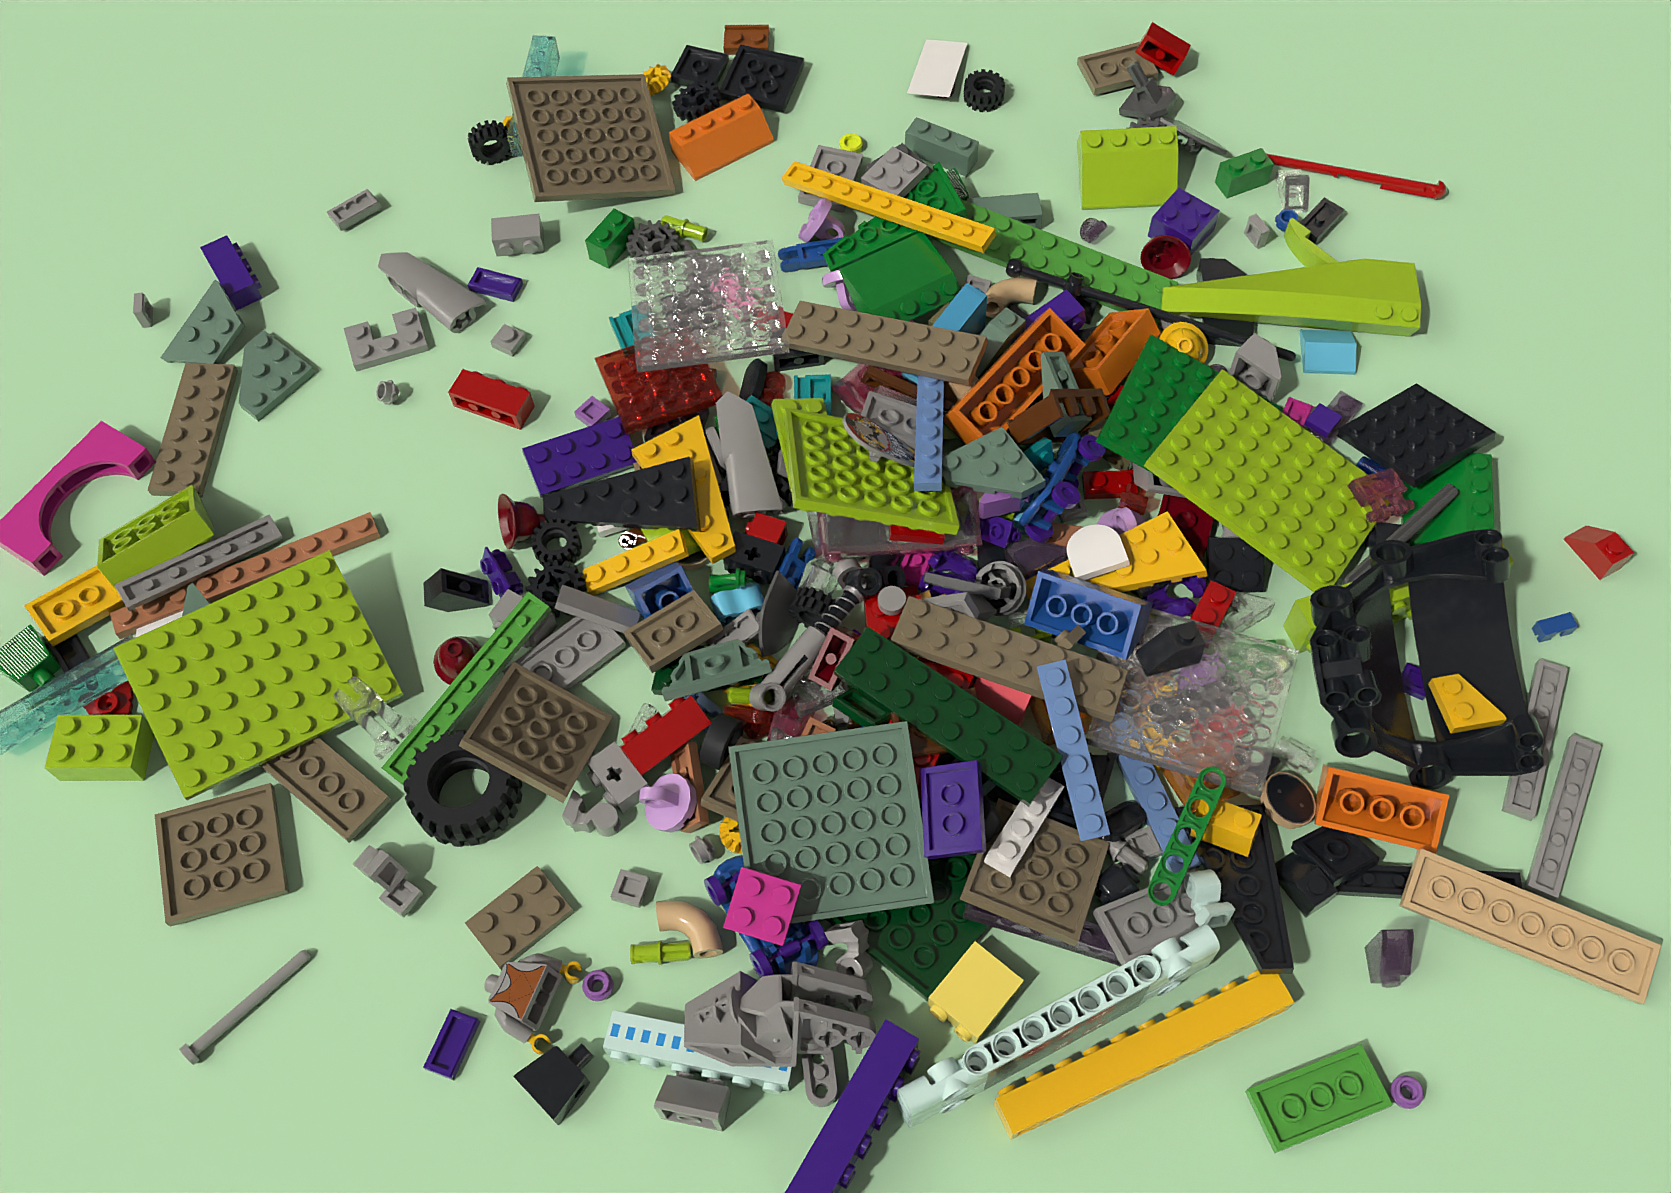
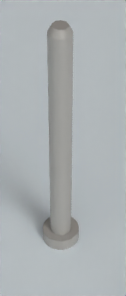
[179,950,311,1065]

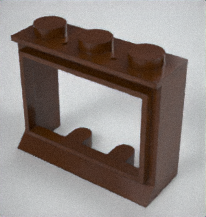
[1007,388,1111,445]

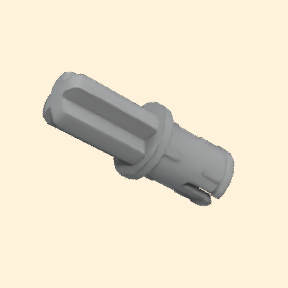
[1097,837,1149,875]

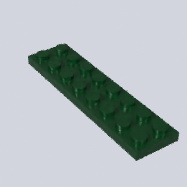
[834,627,1063,807]

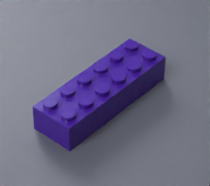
[785,1019,921,1193]

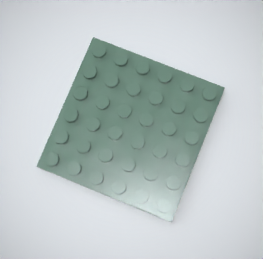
[728,721,934,924]

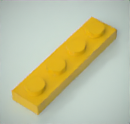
[583,529,689,596]

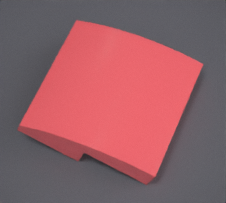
[973,677,1034,727]

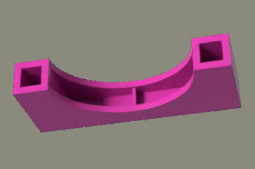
[0,421,156,576]

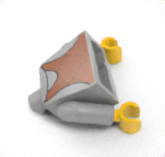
[484,953,582,1055]

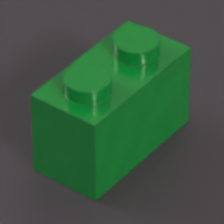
[1215,148,1274,199]
[585,208,635,269]

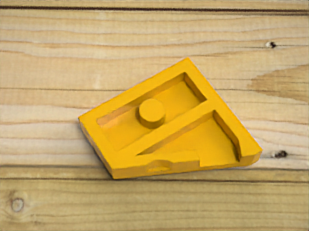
[1428,674,1507,734]

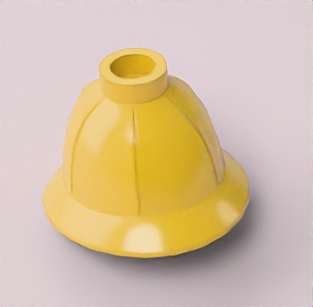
[1159,322,1208,364]

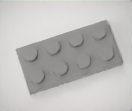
[502,616,626,691]
[1092,868,1218,966]

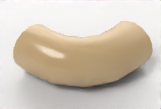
[985,277,1037,318]
[656,900,723,958]

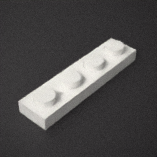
[984,778,1064,877]

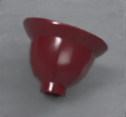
[1140,235,1191,279]
[498,493,545,549]
[433,636,482,685]

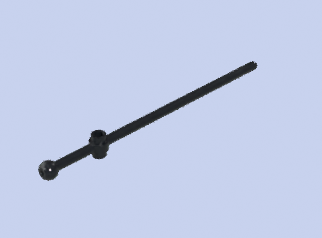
[1006,258,1296,361]

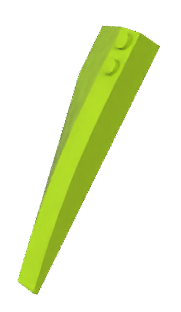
[1161,258,1421,337]

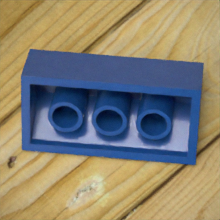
[1024,570,1153,660]

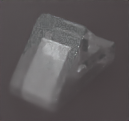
[1275,170,1310,213]
[1219,591,1275,641]

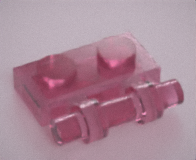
[1347,468,1414,522]

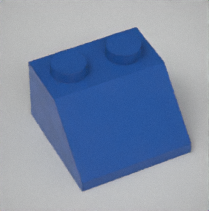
[625,562,693,619]

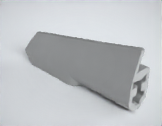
[378,252,487,333]
[716,391,783,519]

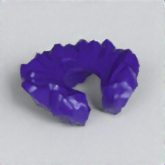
[918,550,980,597]
[1141,575,1206,618]

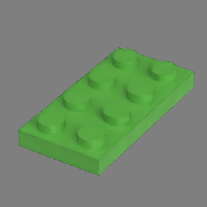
[1245,1044,1393,1153]

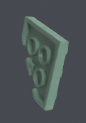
[239,330,316,422]
[942,427,1046,499]

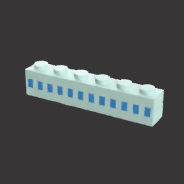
[603,1010,794,1094]

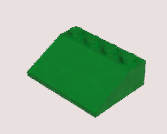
[839,232,961,321]
[1401,452,1494,547]

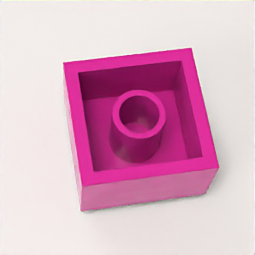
[723,866,802,946]

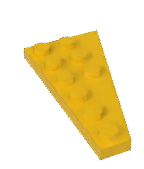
[631,415,736,564]
[1025,511,1207,602]

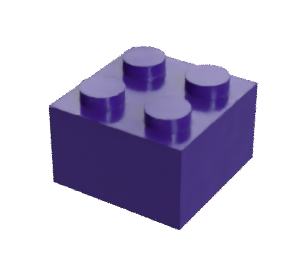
[1148,188,1220,255]

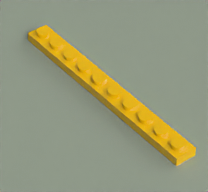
[781,161,997,253]

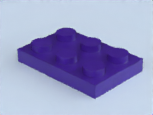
[920,760,986,859]

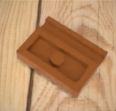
[723,25,769,55]

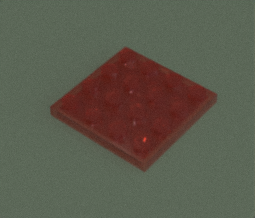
[595,327,723,435]

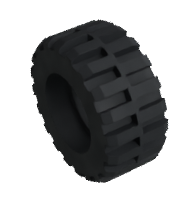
[404,730,523,847]

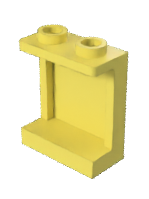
[928,941,1024,1044]

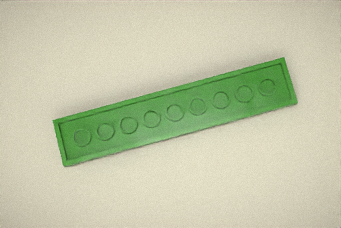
[931,199,1178,327]

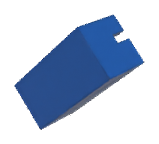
[1531,612,1578,643]

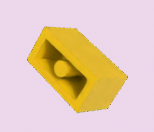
[1190,800,1262,857]

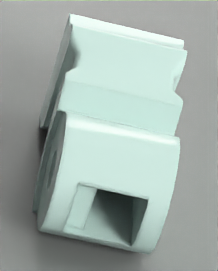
[1184,869,1235,928]

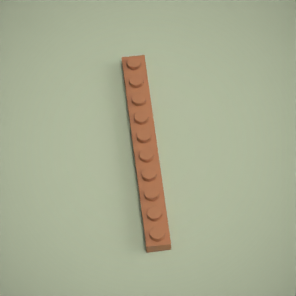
[110,512,381,639]

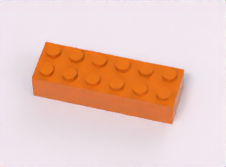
[943,308,1086,444]

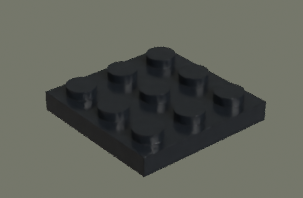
[720,45,805,113]

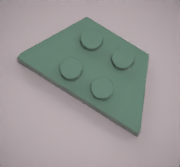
[160,280,245,364]
[662,639,772,702]

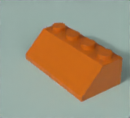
[669,94,774,181]
[1068,308,1160,396]
[1314,764,1449,853]

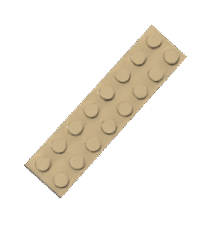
[1399,848,1661,1004]

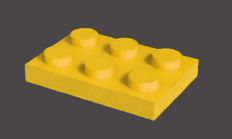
[24,565,125,647]

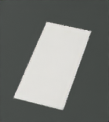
[907,39,967,97]

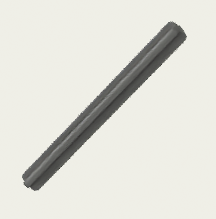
[1343,484,1458,585]

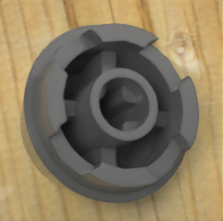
[976,561,1027,616]

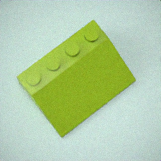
[1077,126,1178,210]
[97,484,214,589]

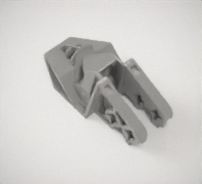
[684,962,876,1067]

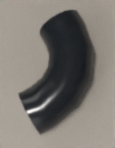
[868,541,906,591]

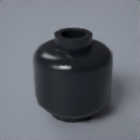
[1095,864,1140,905]

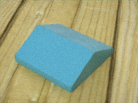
[1299,329,1357,375]

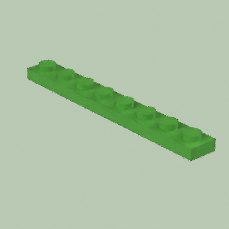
[381,591,552,786]

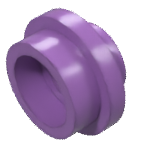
[582,970,613,1001]
[1390,1075,1424,1109]

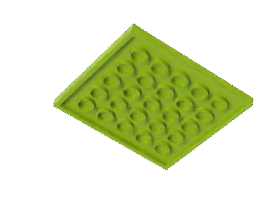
[783,408,960,535]

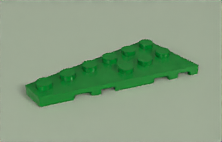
[823,162,967,272]

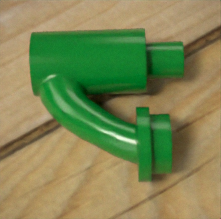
[709,568,754,593]

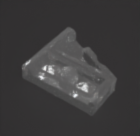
[791,664,845,718]

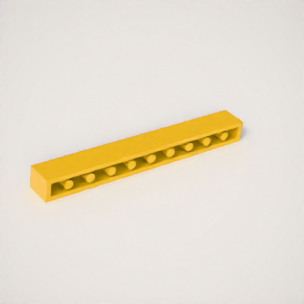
[994,970,1295,1140]

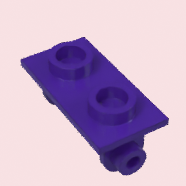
[967,508,1021,548]
[480,547,524,598]

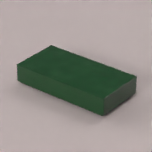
[832,688,891,727]

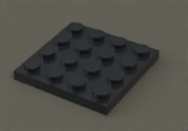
[1337,383,1496,488]

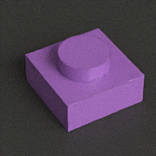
[574,396,612,427]

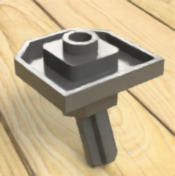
[1119,62,1177,119]

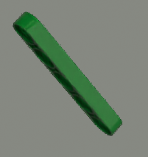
[1148,766,1226,906]

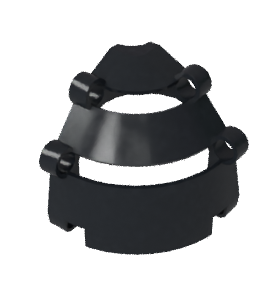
[1310,529,1544,790]

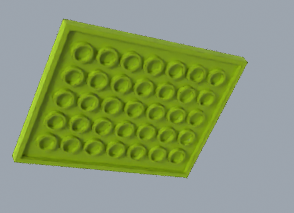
[1144,369,1395,592]
[113,550,404,800]

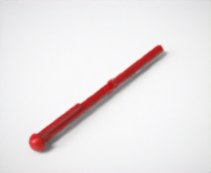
[1266,153,1446,199]

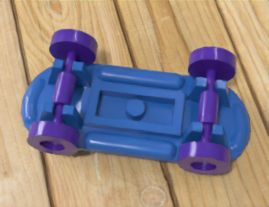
[1019,432,1105,543]
[704,856,828,978]

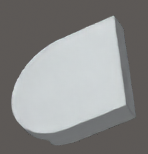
[1067,524,1130,580]

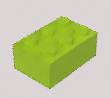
[45,715,154,781]

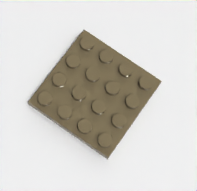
[459,661,613,803]
[154,783,289,927]
[960,798,1109,947]

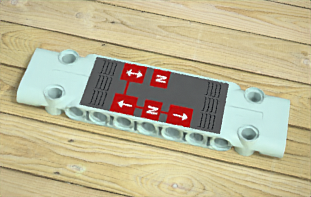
[897,924,1220,1128]

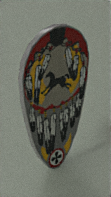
[842,413,915,467]

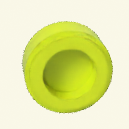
[839,133,863,153]

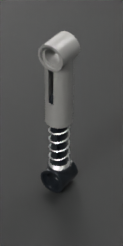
[749,567,882,712]

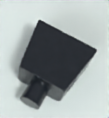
[513,1043,594,1125]

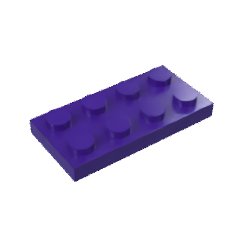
[522,416,637,498]

